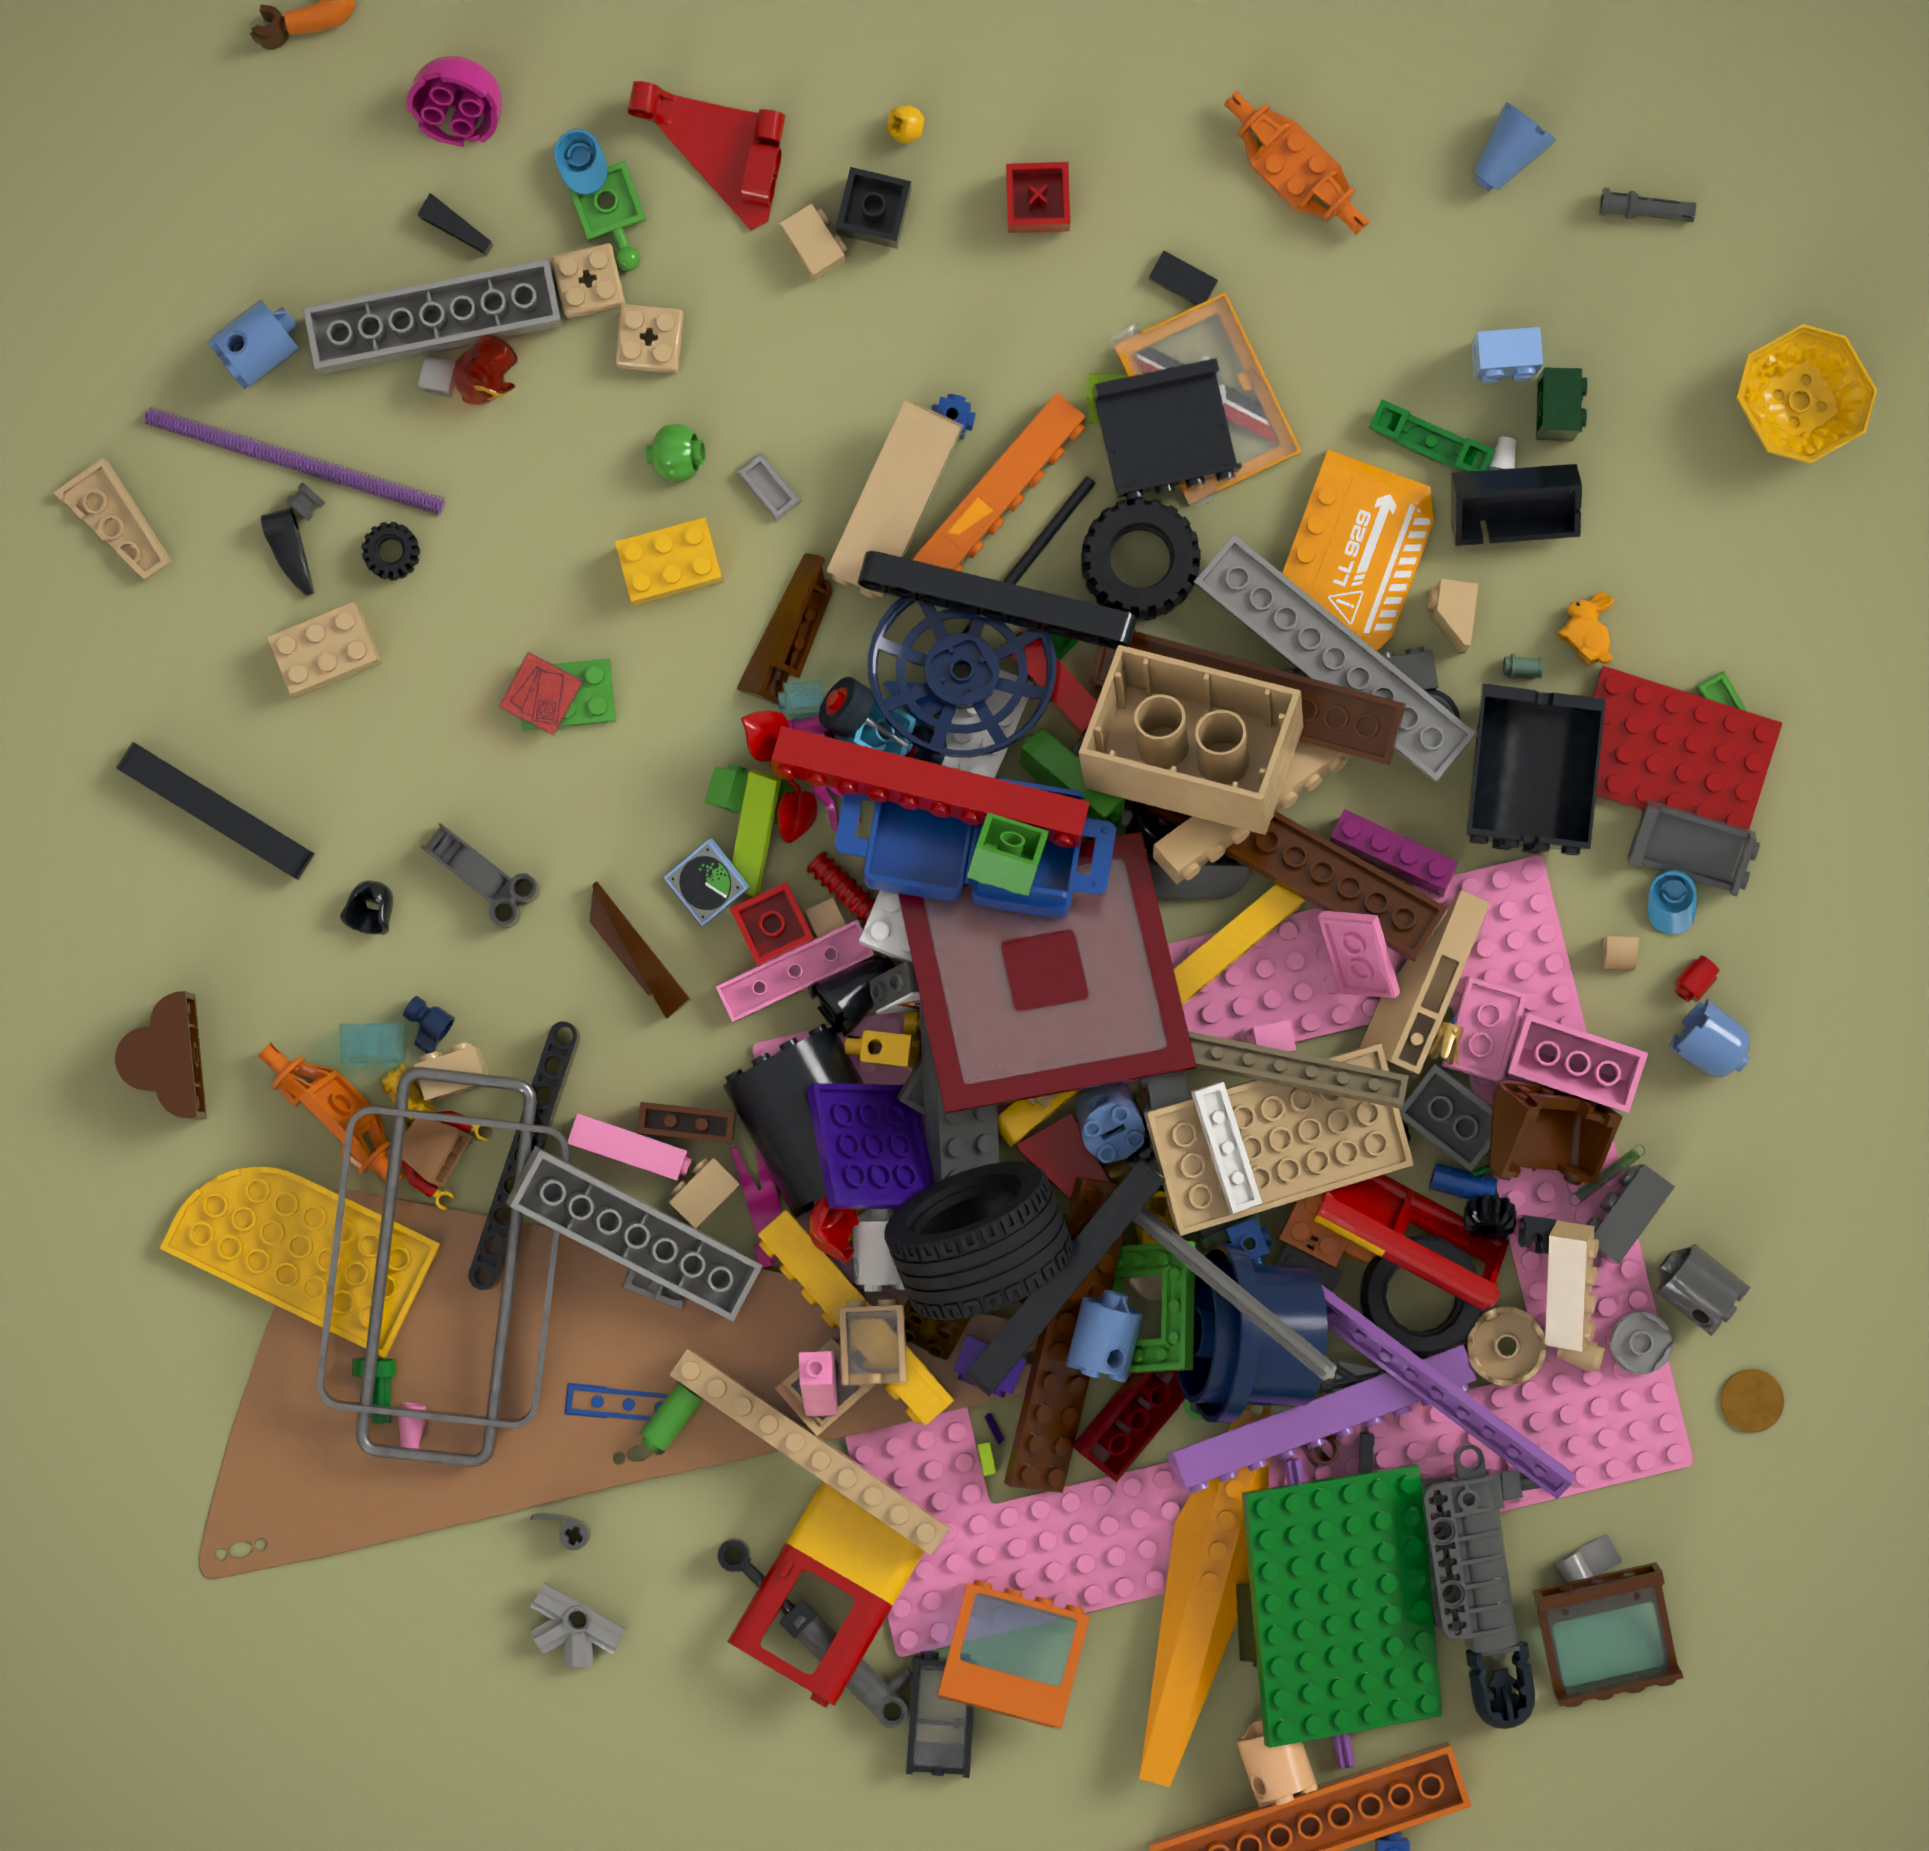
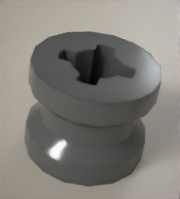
[286,482,325,521]

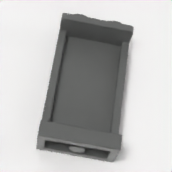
[1627,799,1760,897]

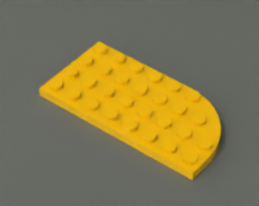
[159,1166,441,1358]

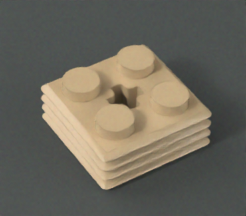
[551,243,626,319]
[615,304,684,374]

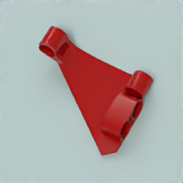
[627,81,786,231]

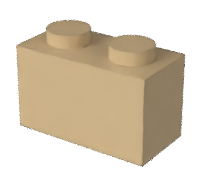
[780,203,847,281]
[669,1158,741,1229]

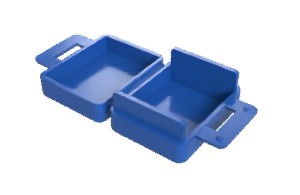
[835,778,1116,919]

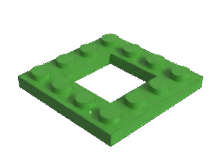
[1100,1241,1195,1375]

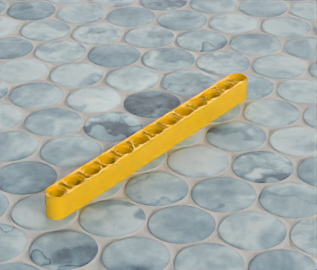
[997,884,1307,1147]

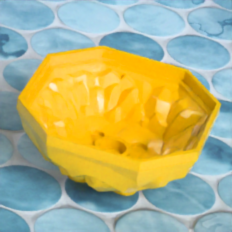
[1736,324,1877,464]

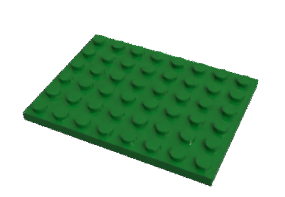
[1241,1464,1442,1748]

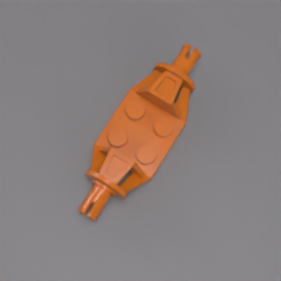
[1223,91,1370,235]
[258,1042,405,1182]

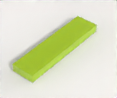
[732,769,782,897]

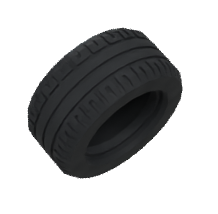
[1360,1235,1481,1356]

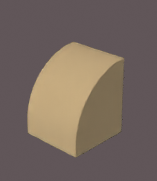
[1602,936,1639,970]

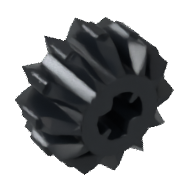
[1463,1193,1517,1242]

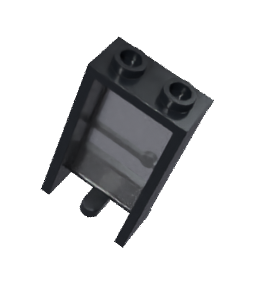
[906,1651,977,1778]

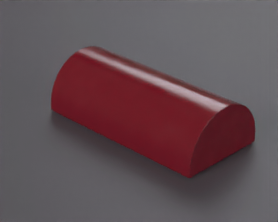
[1072,1371,1186,1483]

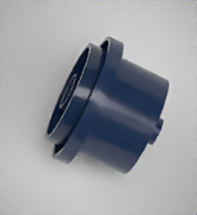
[1176,1243,1328,1423]

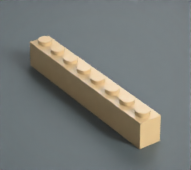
[1153,741,1353,884]

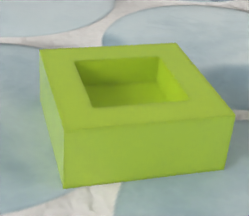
[977,1441,996,1476]

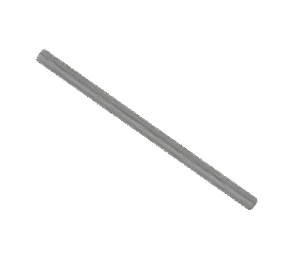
[1133,1206,1337,1381]

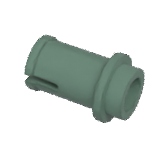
[1503,654,1543,679]

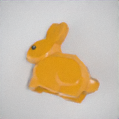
[1557,591,1614,666]

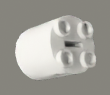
[852,1209,905,1292]

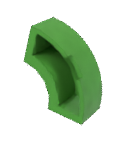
[705,764,794,824]

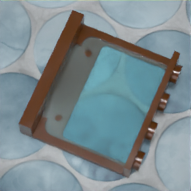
[1533,1562,1684,1707]

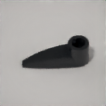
[261,508,315,596]

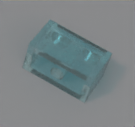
[778,680,824,720]
[339,1023,407,1069]

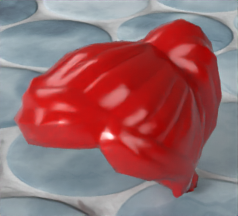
[809,1195,859,1263]

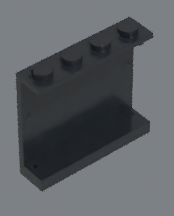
[1092,358,1242,501]

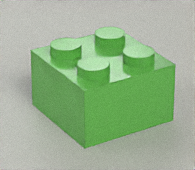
[967,812,1049,896]

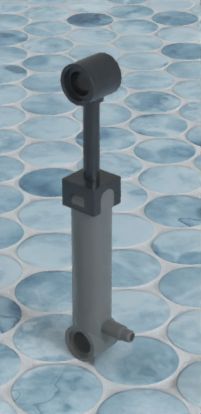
[717,1538,912,1728]

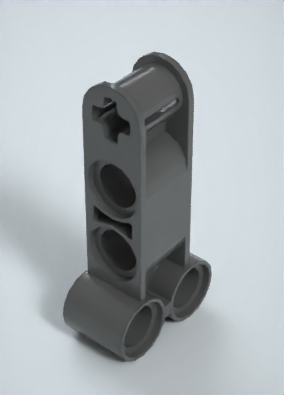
[421,823,540,928]

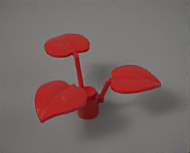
[741,710,835,843]

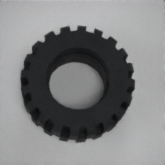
[1081,497,1201,620]

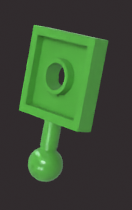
[569,161,647,271]

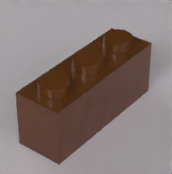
[637,1102,737,1144]

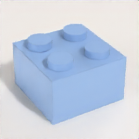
[1471,327,1543,384]

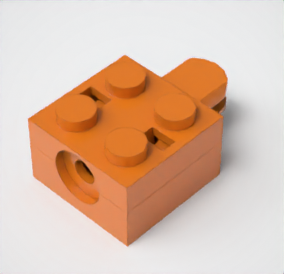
[1277,1193,1377,1267]

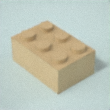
[267,602,382,699]

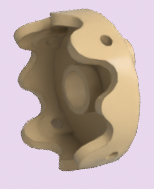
[1467,1307,1547,1386]

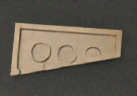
[53,458,173,580]

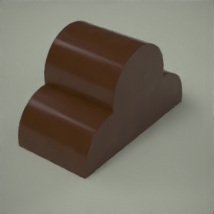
[115,991,207,1119]

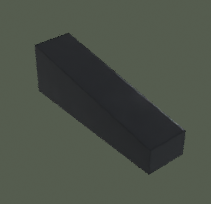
[418,193,493,255]

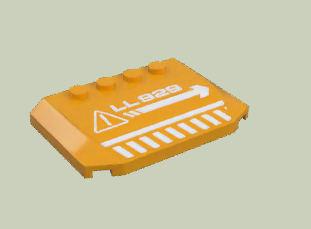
[1282,449,1434,651]

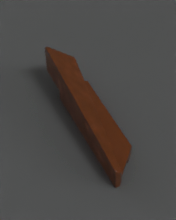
[737,553,833,705]
[589,881,691,1019]

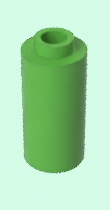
[640,1382,704,1452]

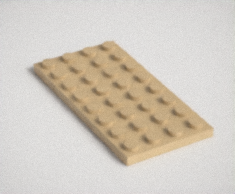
[1144,1043,1414,1236]

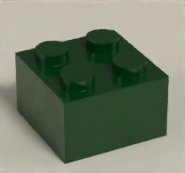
[1536,367,1587,441]

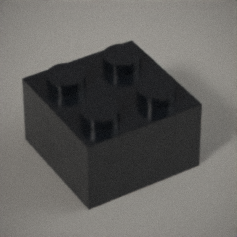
[836,167,912,249]

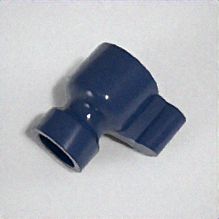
[403,996,455,1054]

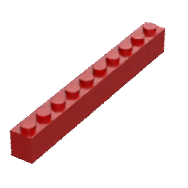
[771,726,1090,848]

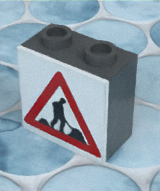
[869,962,921,1014]

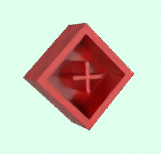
[1006,162,1070,233]

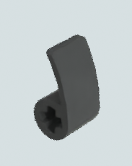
[530,1513,591,1550]

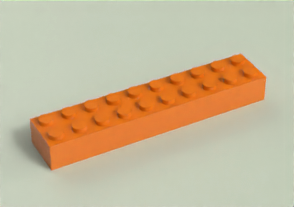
[1147,1742,1472,1851]

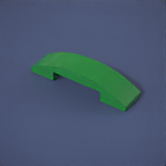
[1369,399,1496,472]

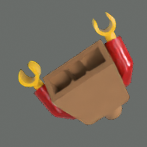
[401,1111,493,1210]

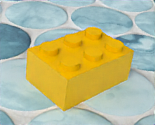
[615,517,724,606]

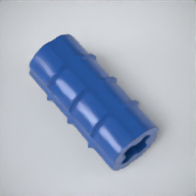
[1429,1163,1497,1200]

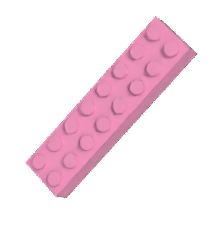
[716,920,875,1023]

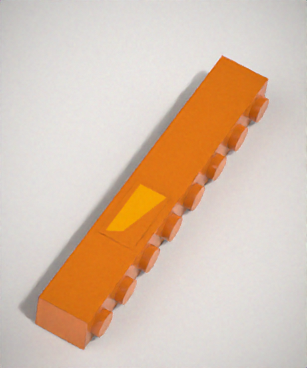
[912,392,1086,607]

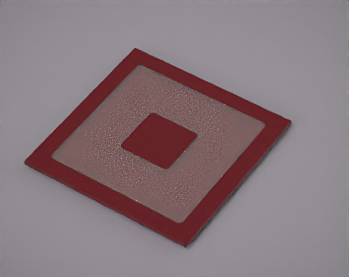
[898,832,1197,1114]

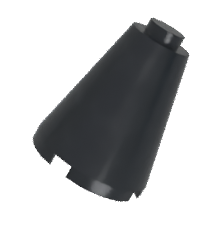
[808,955,896,1037]

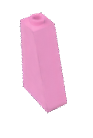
[567,1113,692,1181]
[799,1351,838,1416]

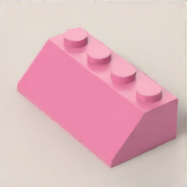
[1507,1013,1648,1113]

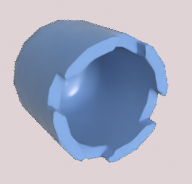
[1669,999,1750,1078]

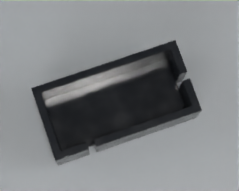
[1451,464,1582,546]

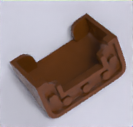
[1489,1080,1622,1185]

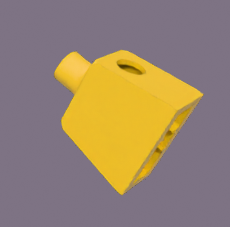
[845,1030,921,1069]

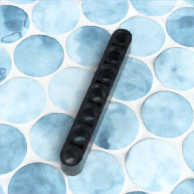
[116,741,315,880]

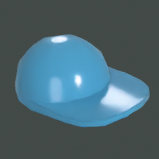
[554,129,608,195]
[1648,869,1697,934]

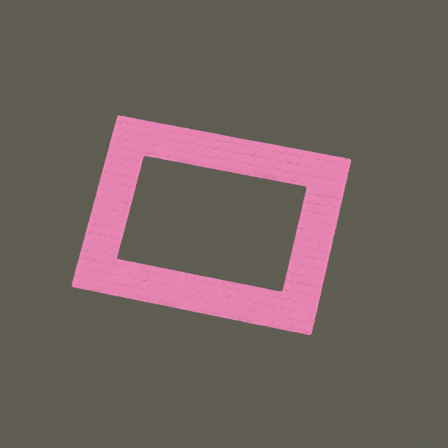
[753,855,1693,1657]

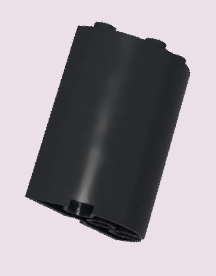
[1466,683,1606,856]
[723,1023,864,1218]

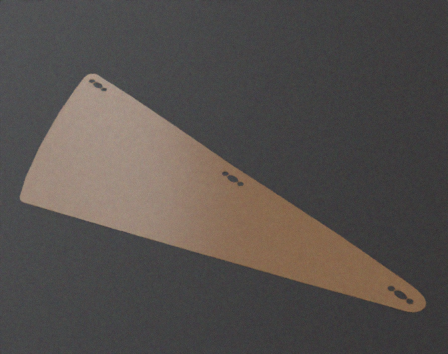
[200,1189,1038,1579]

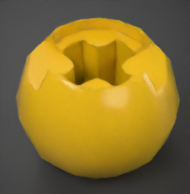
[886,104,925,144]

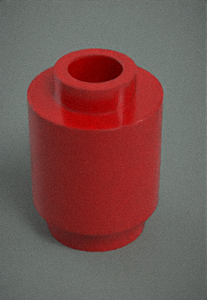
[1674,955,1720,1002]

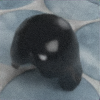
[340,880,393,935]

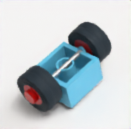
[818,677,947,765]

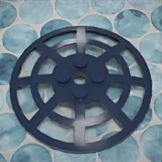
[868,597,1057,758]

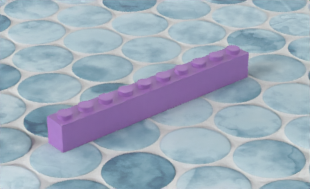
[1167,1345,1476,1493]

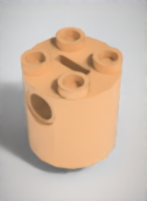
[1236,1717,1318,1808]

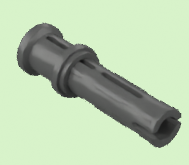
[1599,187,1696,223]

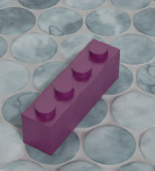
[1330,809,1458,897]

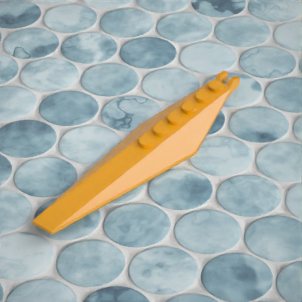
[1139,1405,1272,1787]

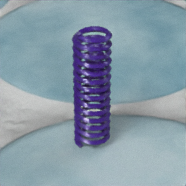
[984,1413,1005,1445]

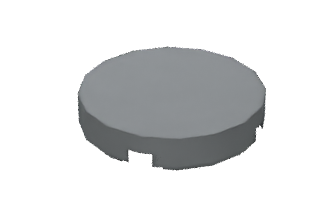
[1609,1312,1673,1374]

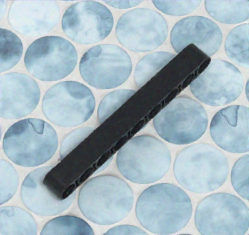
[858,551,1137,650]
[468,1021,580,1290]
[964,1159,1166,1397]

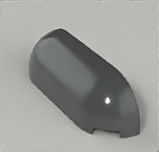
[1146,851,1249,899]

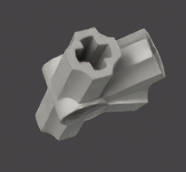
[531,1582,627,1668]

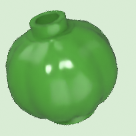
[646,424,706,482]

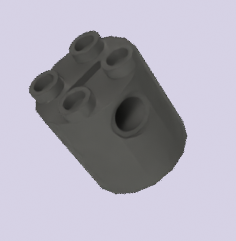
[1656,1244,1750,1336]

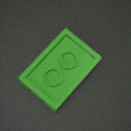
[516,658,616,731]

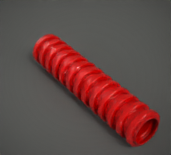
[806,851,876,926]

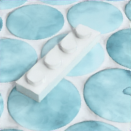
[1191,1082,1262,1214]

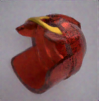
[454,335,518,405]

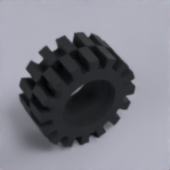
[361,521,420,581]

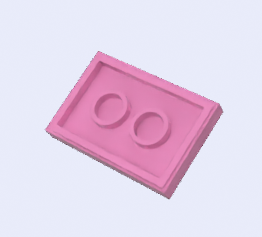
[1318,910,1400,998]
[1441,976,1529,1083]

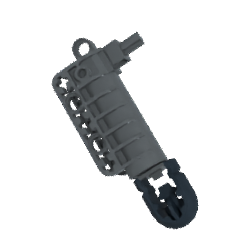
[1421,1443,1541,1729]

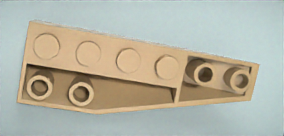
[1359,890,1490,1076]

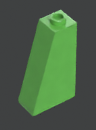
[1020,728,1125,841]

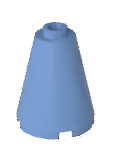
[1473,102,1556,192]

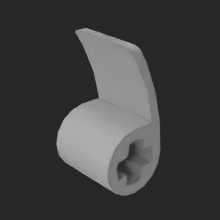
[1554,1535,1622,1583]

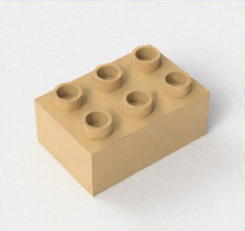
[1079,645,1303,835]

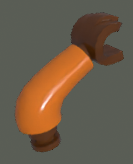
[250,0,356,50]

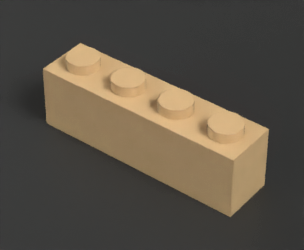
[1545,1220,1599,1352]

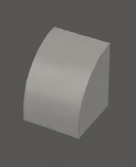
[418,355,459,397]

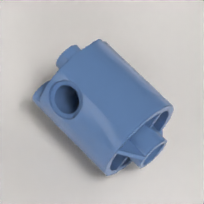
[207,299,299,389]
[1075,1082,1145,1163]
[1066,1290,1144,1382]

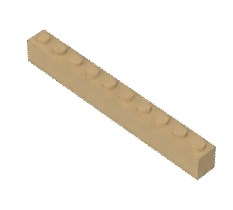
[670,1349,952,1555]

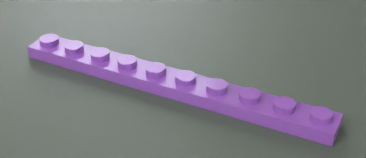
[1322,1285,1577,1499]

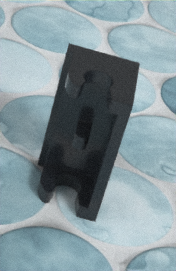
[1517,1215,1556,1254]

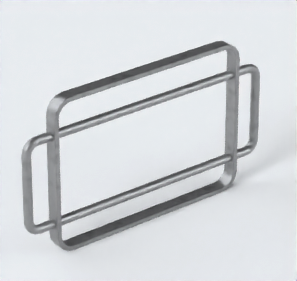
[317,1067,569,1467]

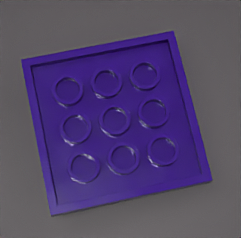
[806,1083,934,1209]

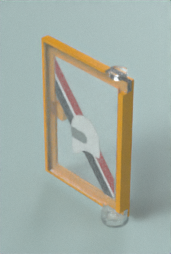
[1109,292,1302,508]

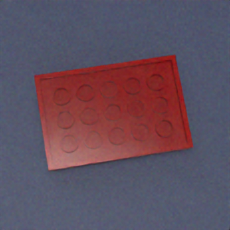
[1593,666,1782,830]

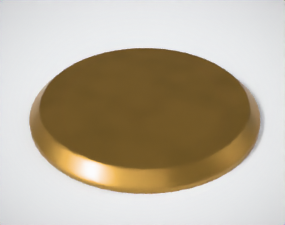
[1721,1369,1784,1432]

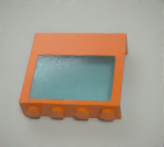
[937,1580,1090,1730]

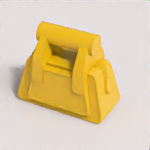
[379,1064,436,1124]

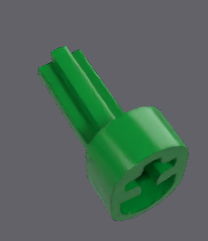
[352,1358,396,1424]

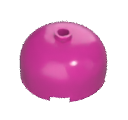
[406,56,503,147]

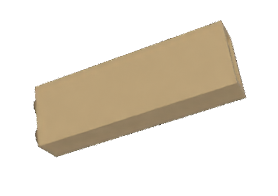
[826,399,964,600]

